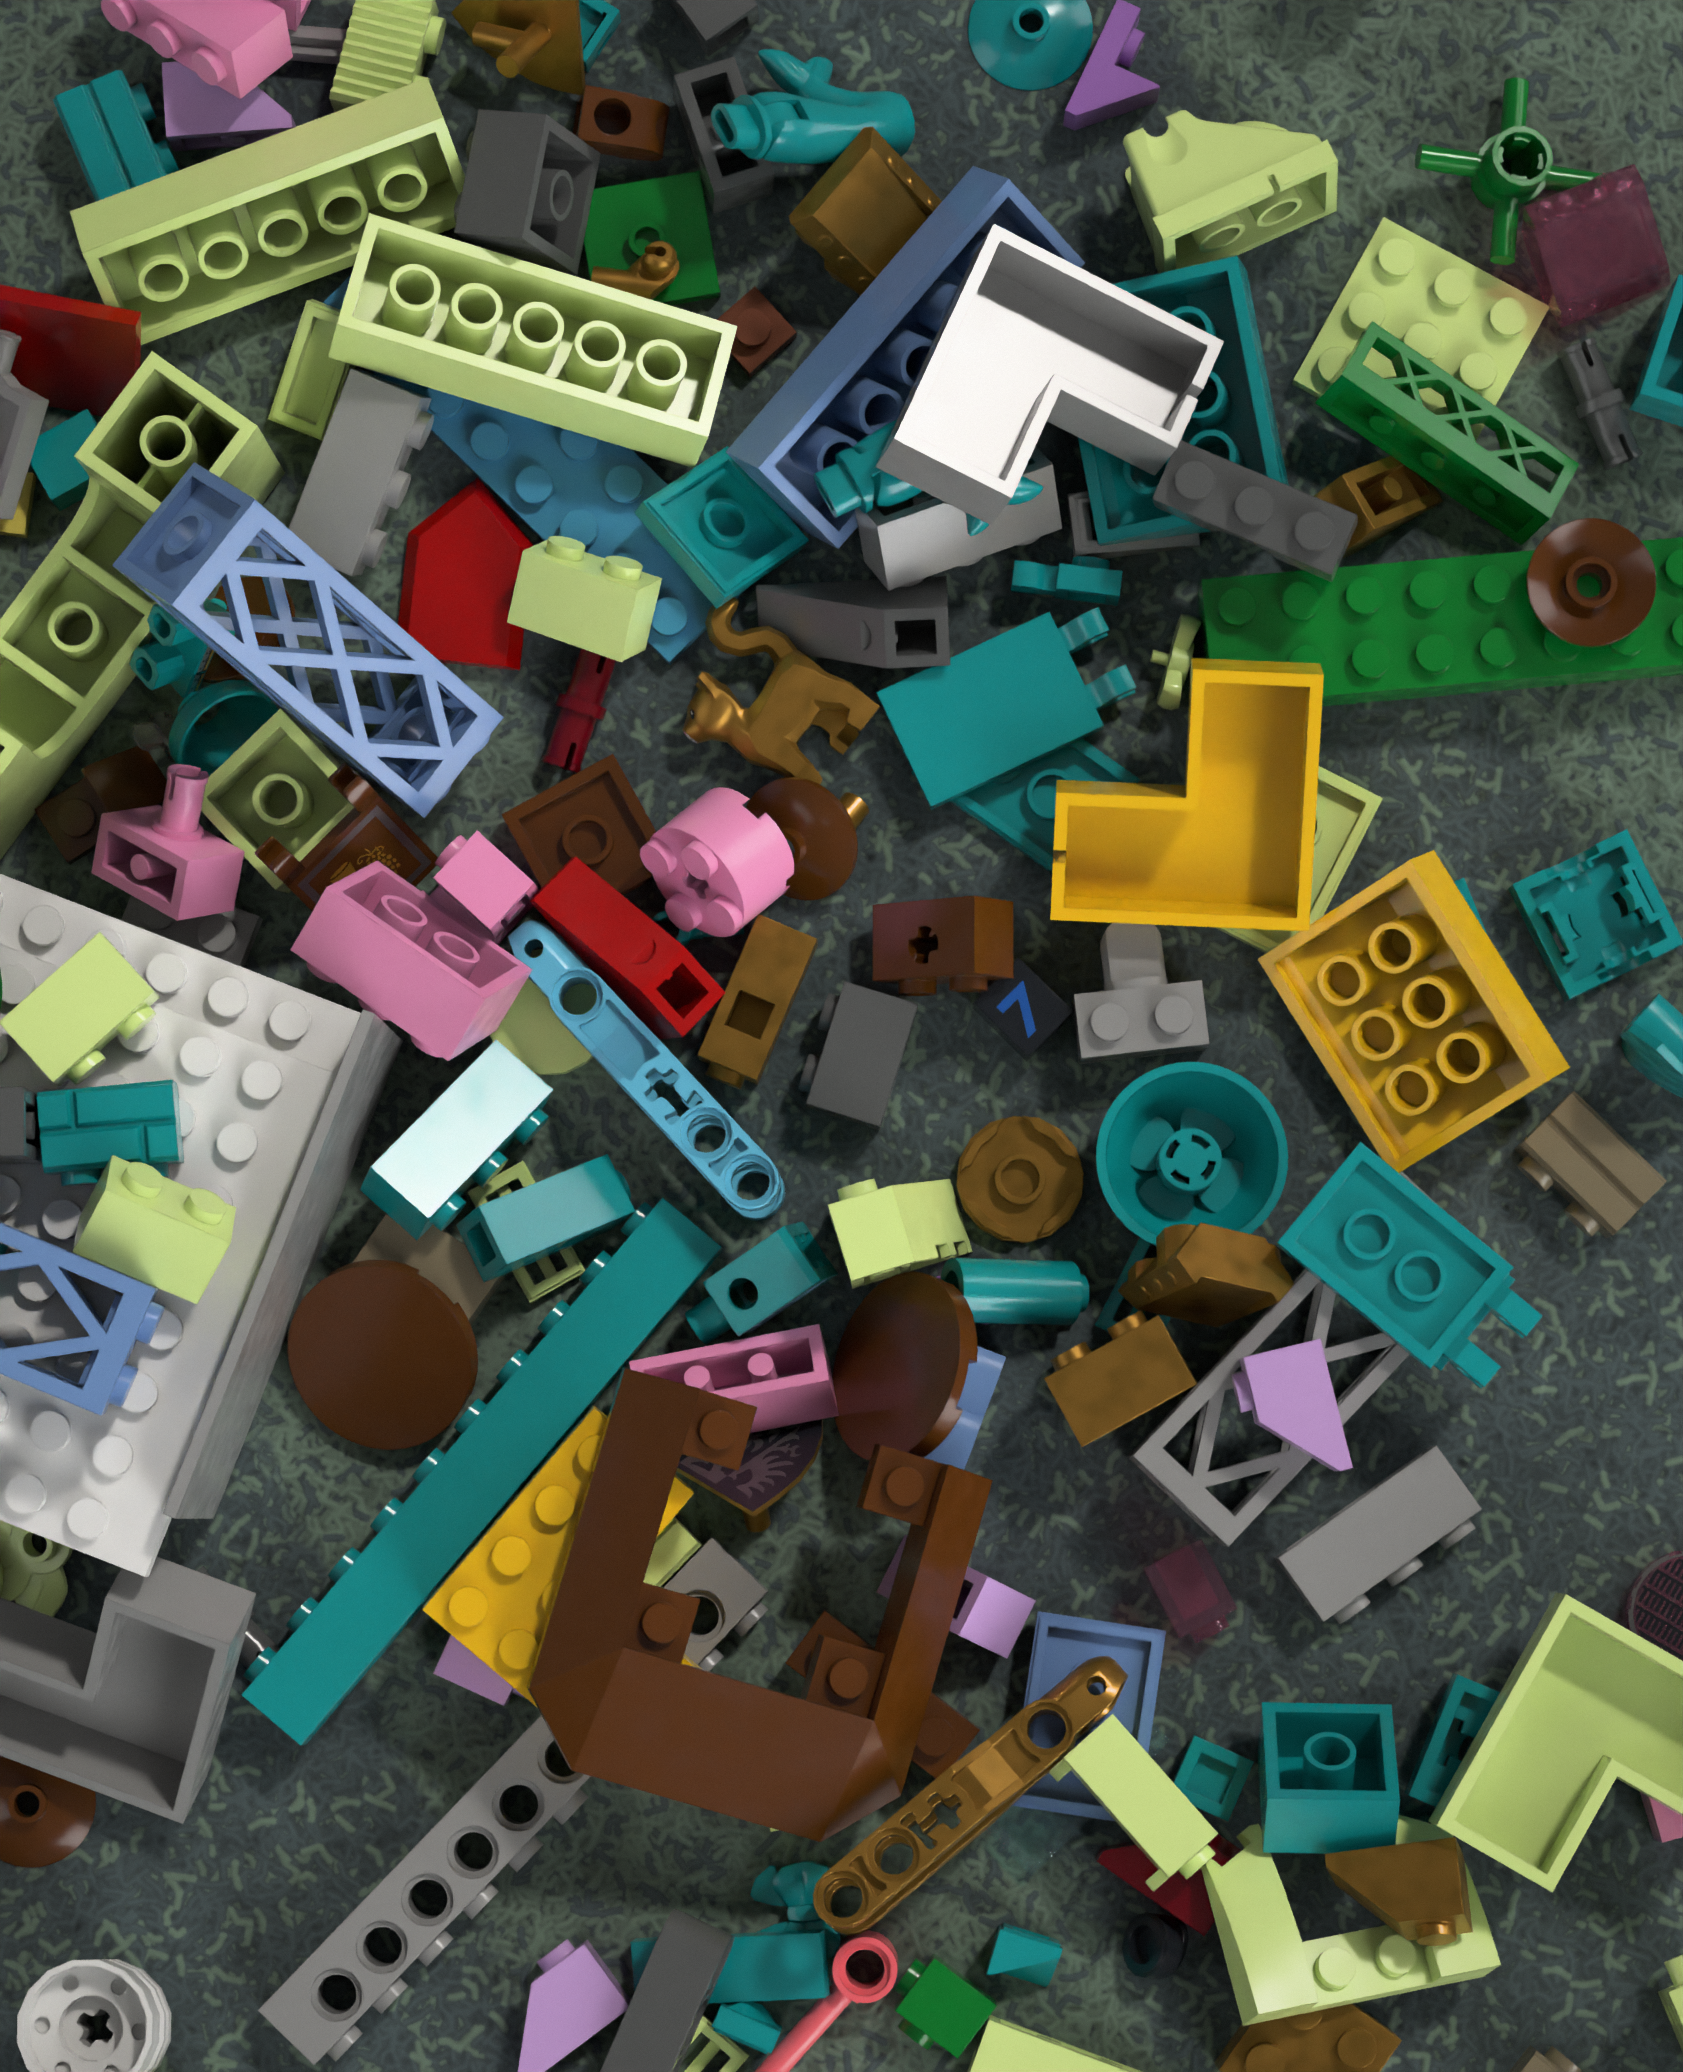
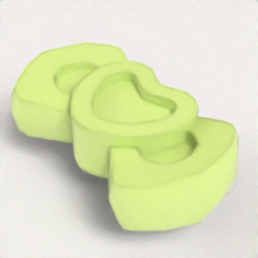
[1150,614,1201,710]

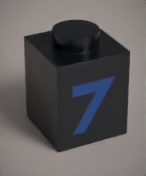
[973,957,1073,1062]

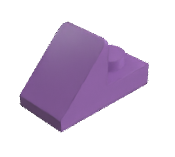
[1063,0,1160,131]

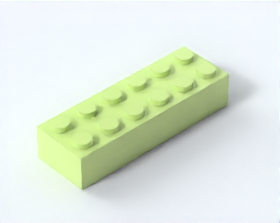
[70,77,465,345]
[328,213,737,468]

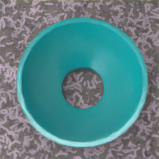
[168,680,278,776]

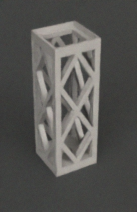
[1128,1171,1433,1547]

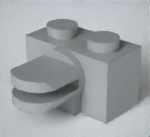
[1071,923,1209,1064]

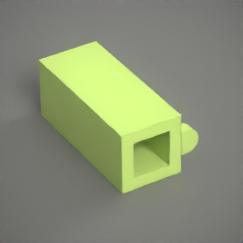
[1049,1714,1218,1892]

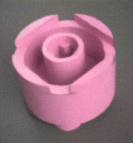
[640,787,794,937]

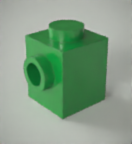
[893,1954,997,2059]

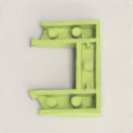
[1201,1815,1501,2026]

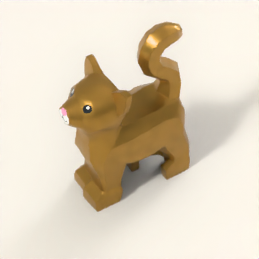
[683,597,880,784]

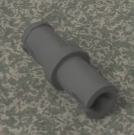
[1557,338,1643,470]

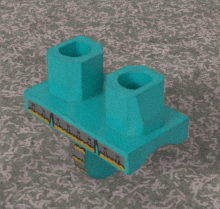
[129,598,235,698]

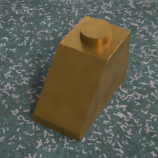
[1314,456,1443,559]
[1325,1837,1473,1946]

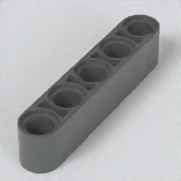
[600,1908,735,2072]

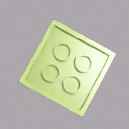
[1292,217,1550,441]

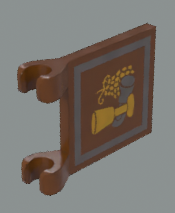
[255,763,438,911]

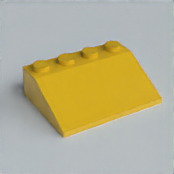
[1258,850,1570,1173]

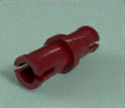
[541,648,616,773]

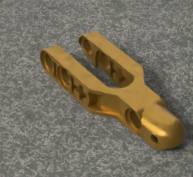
[813,1656,1128,1936]

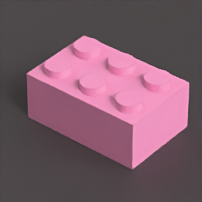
[291,861,533,1061]

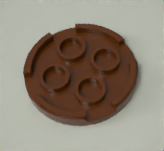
[288,1260,478,1450]
[832,1271,978,1460]

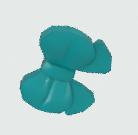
[750,1861,842,1959]

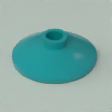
[968,0,1093,91]

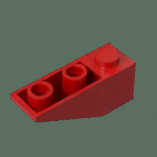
[529,856,726,1039]

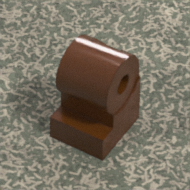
[572,85,670,161]

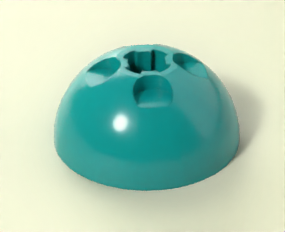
[1096,1062,1288,1246]

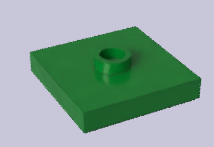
[584,171,721,306]

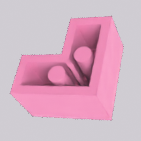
[422,830,539,945]

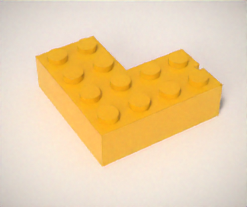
[1050,658,1324,932]
[422,1406,702,1708]

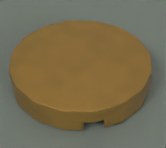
[956,1116,1084,1243]

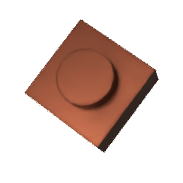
[717,286,797,378]

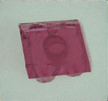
[1522,164,1671,328]

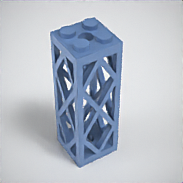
[112,462,504,818]
[0,1222,166,1416]

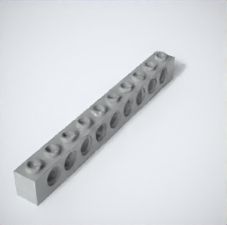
[258,1537,769,2065]

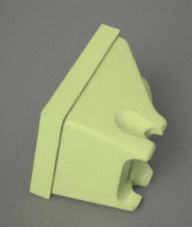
[1123,110,1338,273]

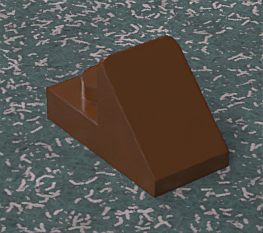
[34,744,167,865]

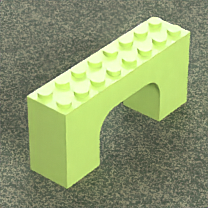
[0,351,285,860]

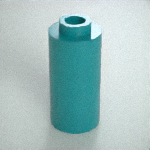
[940,1258,1089,1325]

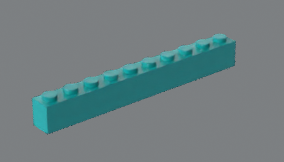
[241,1197,722,1746]

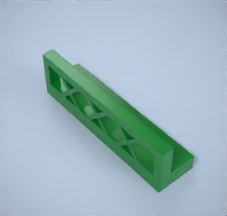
[1315,321,1579,546]

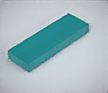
[630,1929,830,2004]

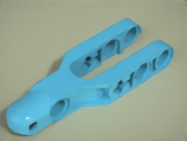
[508,920,786,1221]

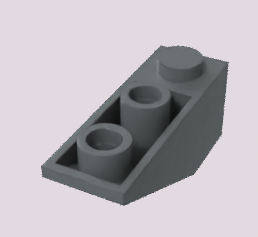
[756,576,950,668]

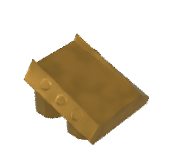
[789,127,942,296]
[1118,1223,1294,1327]

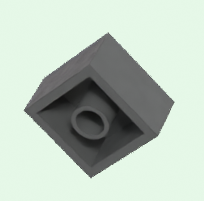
[454,109,601,275]

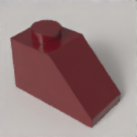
[1094,1834,1241,1936]

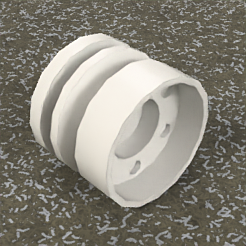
[17,1959,171,2072]

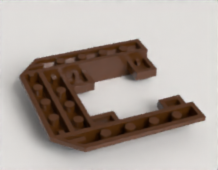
[527,1368,993,1842]

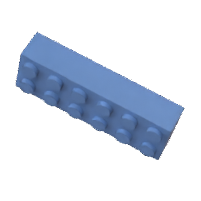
[726,166,1085,549]

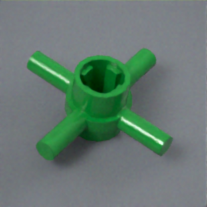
[1415,77,1604,265]

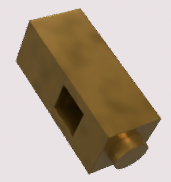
[698,914,818,1089]

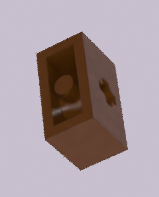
[873,895,1014,996]

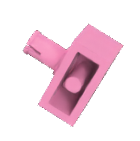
[91,764,245,921]

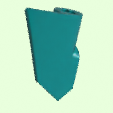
[1620,993,1683,1098]

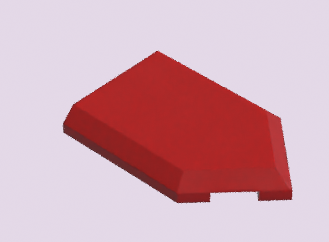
[398,477,533,671]

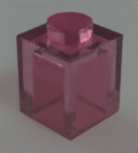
[1141,1539,1237,1643]

